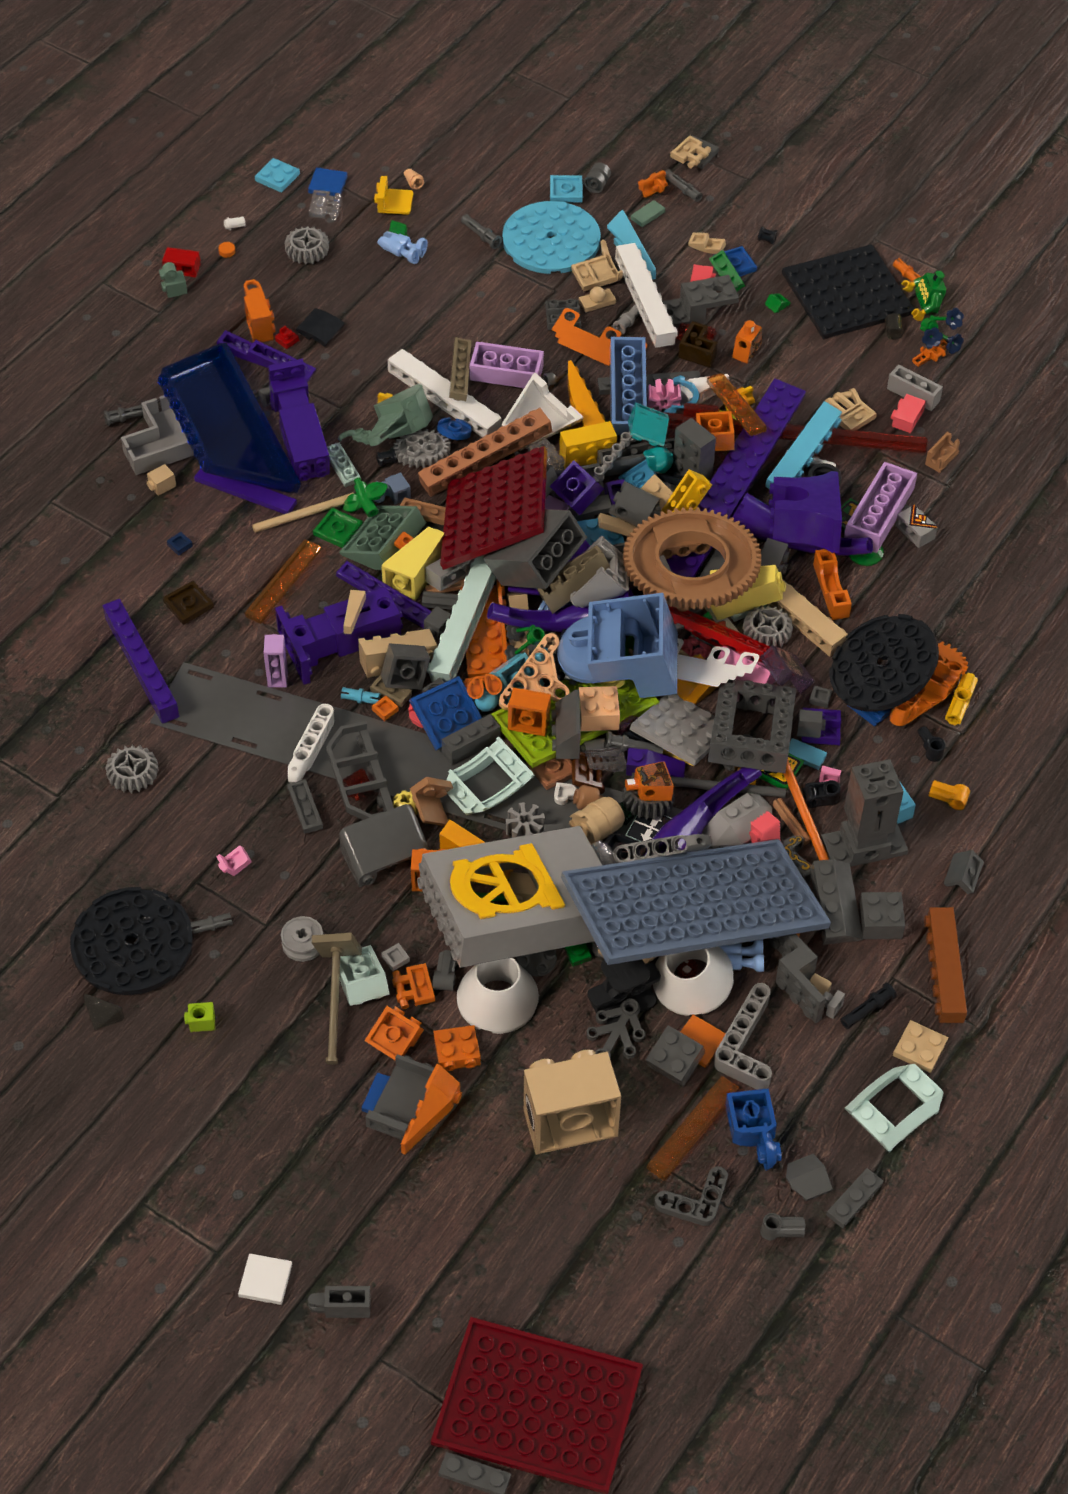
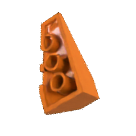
[401,1064,462,1155]

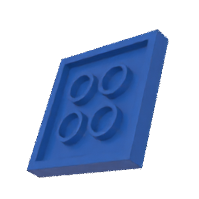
[409,676,482,750]

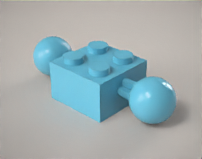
[475,648,555,712]

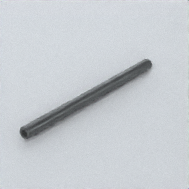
[631,772,786,798]

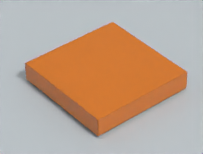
[680,1015,726,1068]

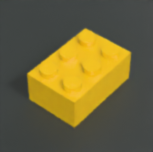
[559,421,617,469]

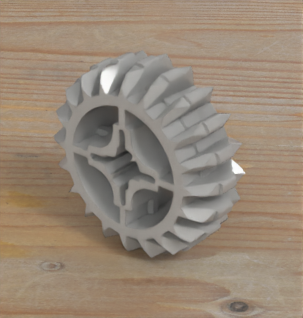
[285,226,329,265]
[743,604,793,648]
[105,744,159,794]

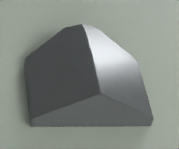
[786,1153,833,1201]

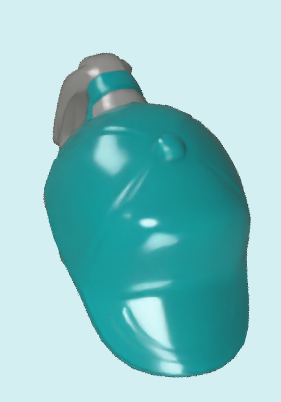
[644,447,673,474]

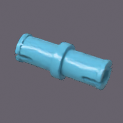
[341,687,380,704]

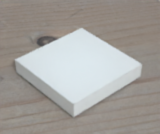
[238,1254,292,1305]

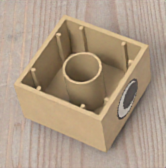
[524,1050,621,1155]

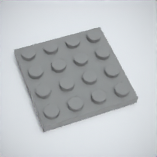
[630,694,734,766]

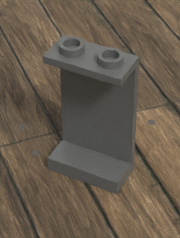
[366,1054,434,1140]

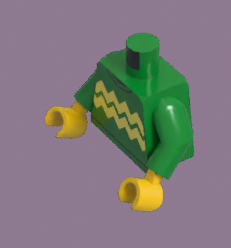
[901,271,946,321]

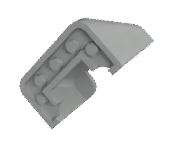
[570,536,629,608]

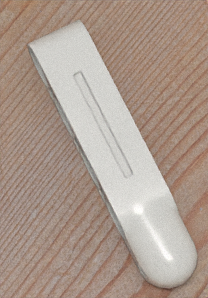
[288,704,335,783]

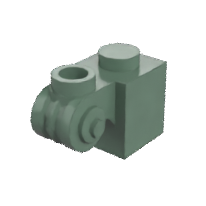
[159,262,188,298]

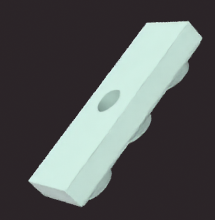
[327,442,361,487]

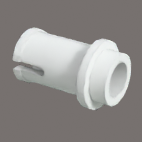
[224,216,245,230]

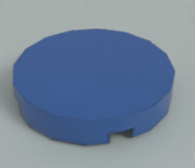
[437,417,472,440]

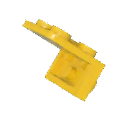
[374,176,413,215]

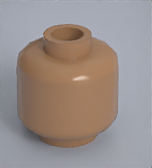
[573,785,603,810]

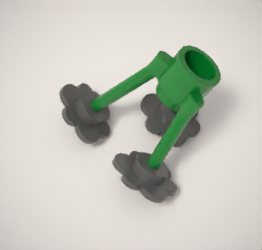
[504,625,548,661]

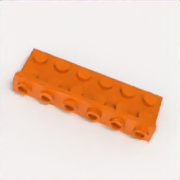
[460,579,510,678]

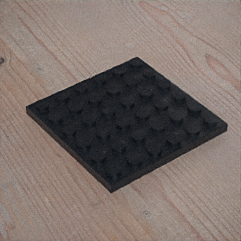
[782,244,914,340]

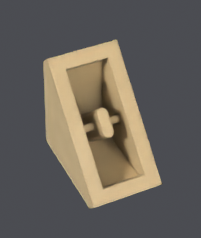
[506,593,529,610]

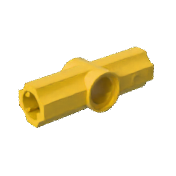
[945,673,978,725]

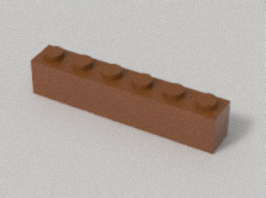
[924,907,967,1023]

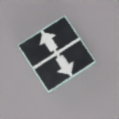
[625,815,672,842]

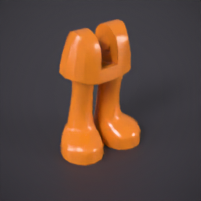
[463,674,502,699]

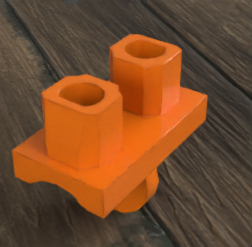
[638,170,668,198]

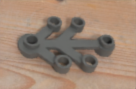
[586,999,645,1059]

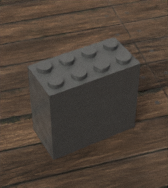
[483,509,587,589]

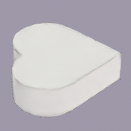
[554,782,577,805]

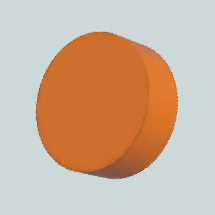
[218,242,235,258]

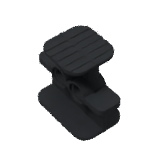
[587,959,661,1025]

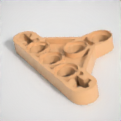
[499,633,569,710]

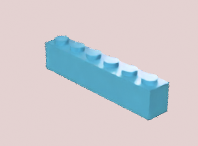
[765,401,842,489]

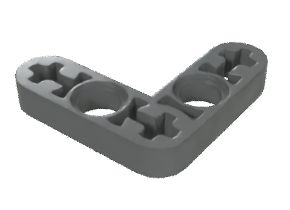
[654,1166,728,1226]

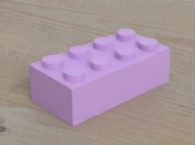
[470,341,544,388]

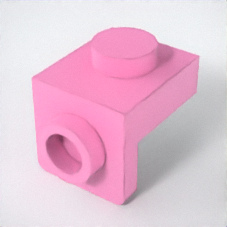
[216,845,252,876]

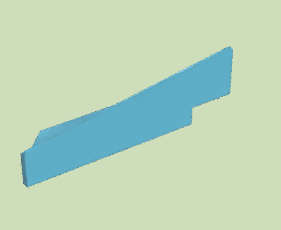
[607,210,656,280]

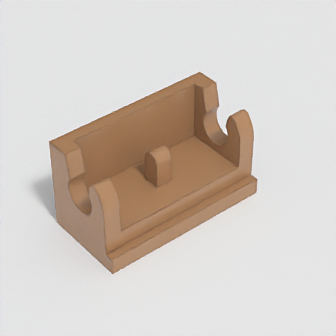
[925,432,960,473]

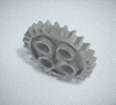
[393,429,451,469]

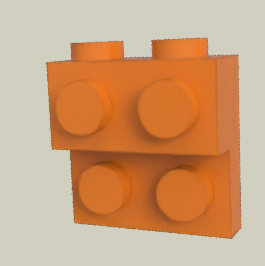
[364,1006,424,1060]
[433,1025,481,1071]

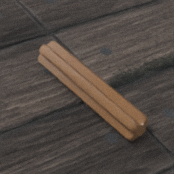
[773,798,810,846]

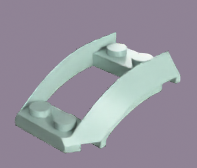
[447,736,535,815]
[845,1064,944,1153]

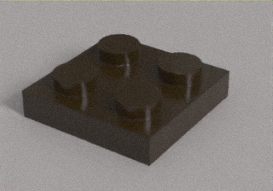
[162,581,214,625]

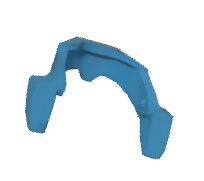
[663,375,699,416]

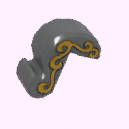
[782,836,812,883]

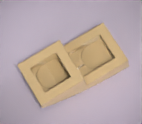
[688,232,726,254]

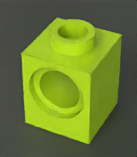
[184,1002,215,1032]

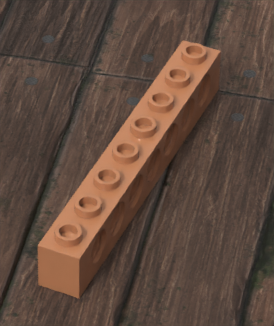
[418,407,552,497]

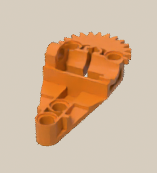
[889,641,968,726]

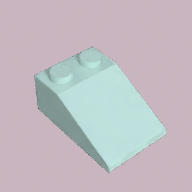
[340,945,389,1006]

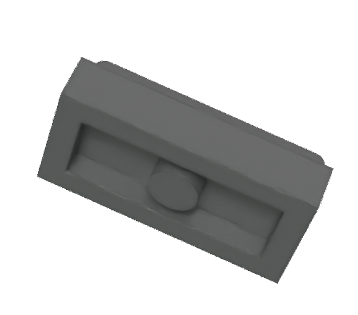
[944,850,984,894]

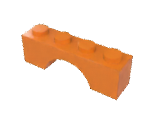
[813,549,852,620]

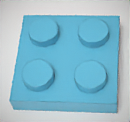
[255,158,300,193]
[550,175,583,203]

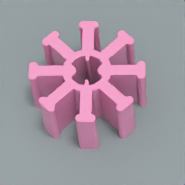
[647,379,681,412]

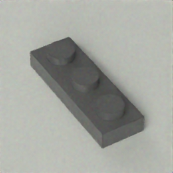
[287,779,323,834]
[826,1168,884,1228]
[438,1452,511,1494]

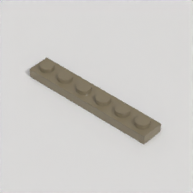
[449,337,472,401]

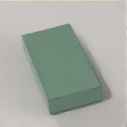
[631,200,665,227]

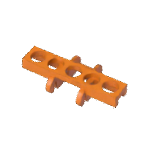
[912,339,948,367]

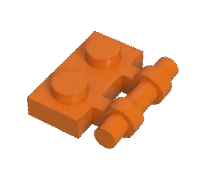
[392,963,435,1009]

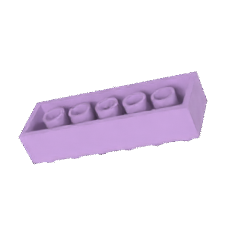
[844,462,917,553]

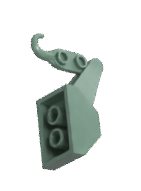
[338,384,433,446]

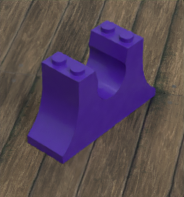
[768,471,842,553]

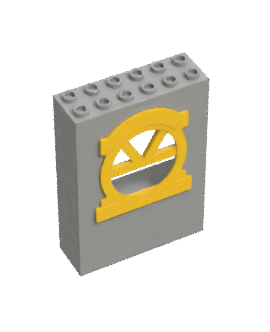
[417,826,602,968]

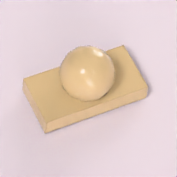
[579,287,616,313]

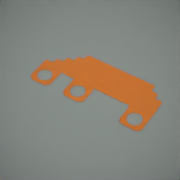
[552,308,647,366]

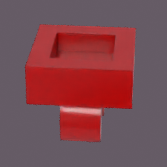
[275,326,299,349]

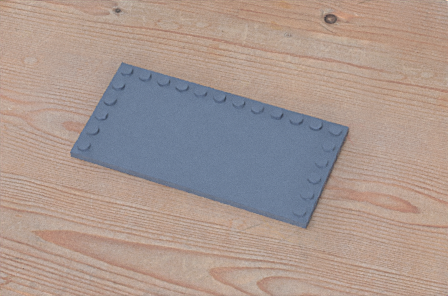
[561,839,831,965]

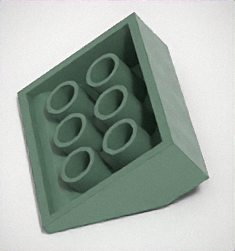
[339,505,426,570]

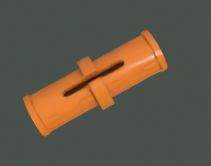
[893,258,921,282]

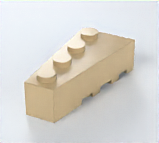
[358,629,437,678]

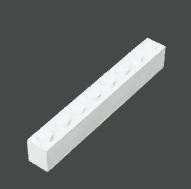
[615,243,678,348]
[388,349,502,438]

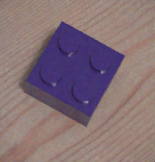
[549,460,604,515]

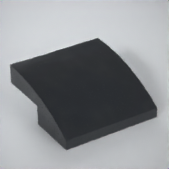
[296,308,344,347]

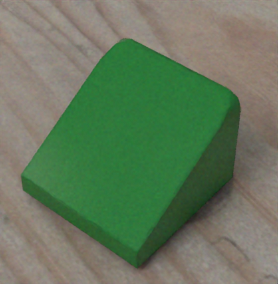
[389,220,407,236]
[765,294,791,313]

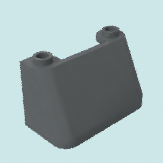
[339,804,430,887]

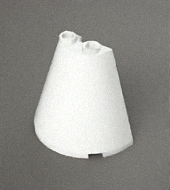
[501,373,583,451]

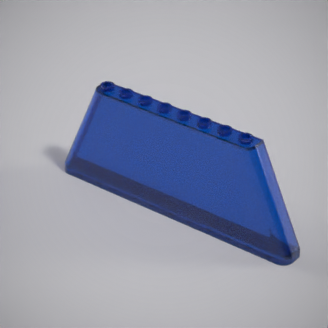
[158,343,301,493]

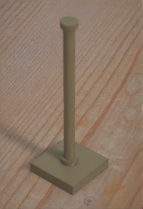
[312,933,362,1065]

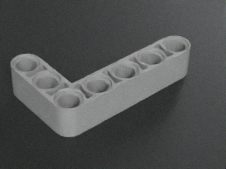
[714,983,772,1090]

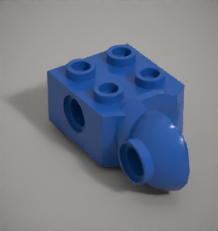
[725,1088,782,1171]

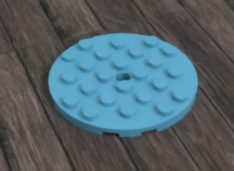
[503,201,601,274]

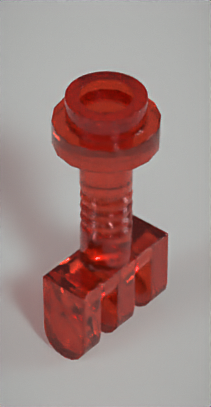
[677,323,716,340]

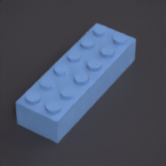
[610,337,647,436]

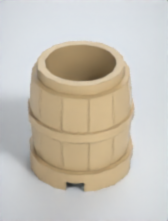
[569,797,625,848]

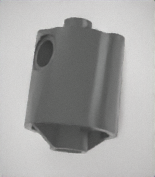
[609,481,661,527]

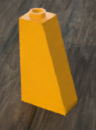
[439,820,513,879]

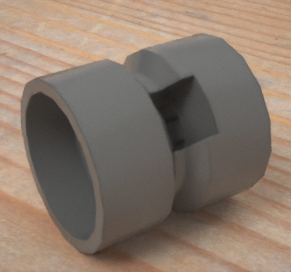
[584,162,611,193]

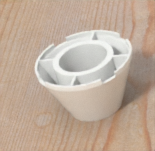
[653,947,734,1016]
[457,958,539,1034]

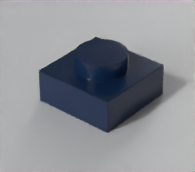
[167,532,193,556]

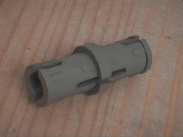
[191,912,233,934]

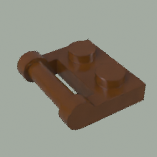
[571,752,605,794]

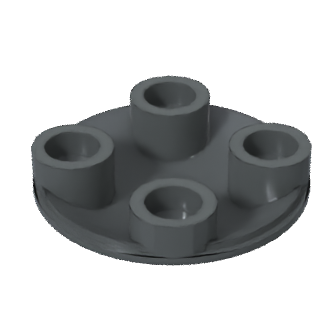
[516,949,557,977]

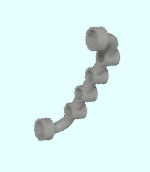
[593,431,641,482]

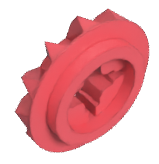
[681,636,711,659]

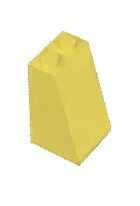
[382,527,445,601]
[710,565,786,620]

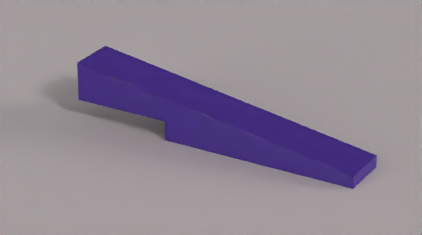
[216,330,316,382]

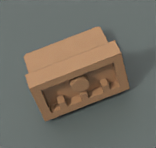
[410,777,453,826]

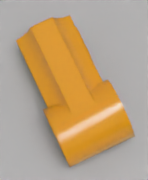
[929,780,970,810]

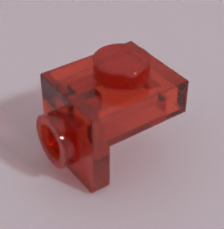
[342,768,370,801]

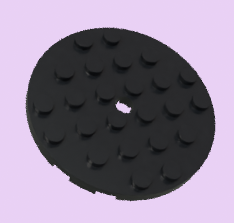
[829,614,939,712]
[70,887,193,995]

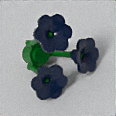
[920,308,964,354]

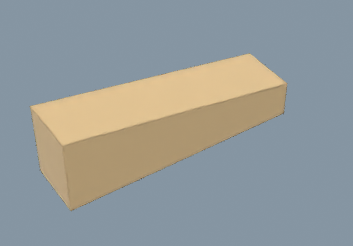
[343,590,366,634]

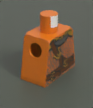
[732,320,762,364]
[625,761,674,801]

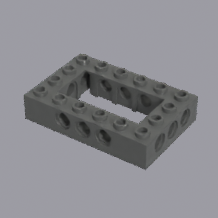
[708,679,796,773]

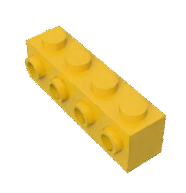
[661,469,712,514]

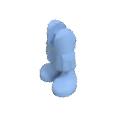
[377,231,428,264]
[719,939,764,972]

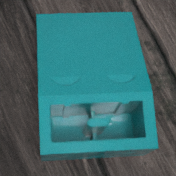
[628,402,669,447]

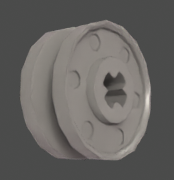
[281,916,323,962]

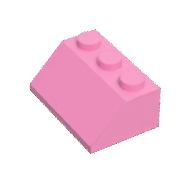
[717,646,783,684]

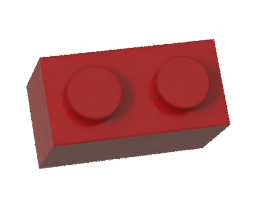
[162,247,201,277]

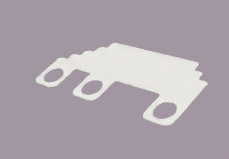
[677,639,759,687]

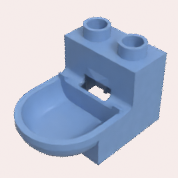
[557,593,678,698]

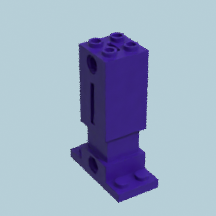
[268,358,330,482]
[275,587,403,685]

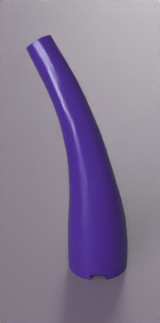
[731,493,873,556]
[487,588,635,632]
[644,767,762,856]

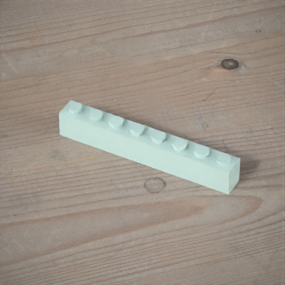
[427,555,496,682]

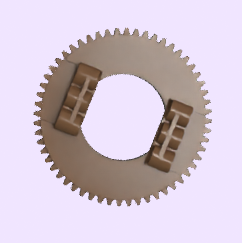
[623,507,762,612]

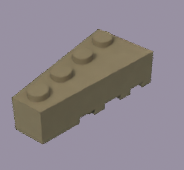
[536,545,610,614]

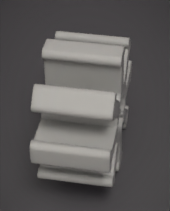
[506,802,545,838]

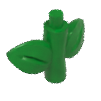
[343,477,388,517]

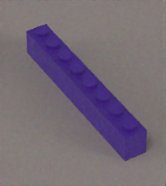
[102,598,180,724]

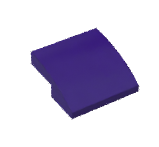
[802,708,841,745]

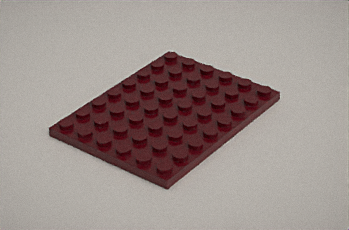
[440,446,547,570]
[431,1317,643,1494]

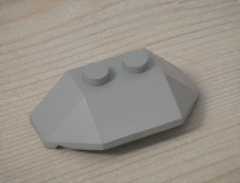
[701,793,773,848]

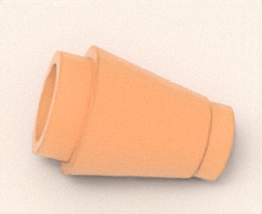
[404,169,424,190]

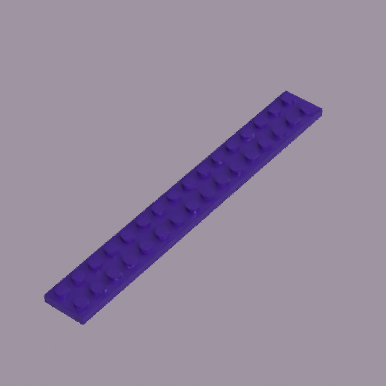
[666,378,806,577]

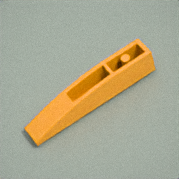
[568,360,605,427]

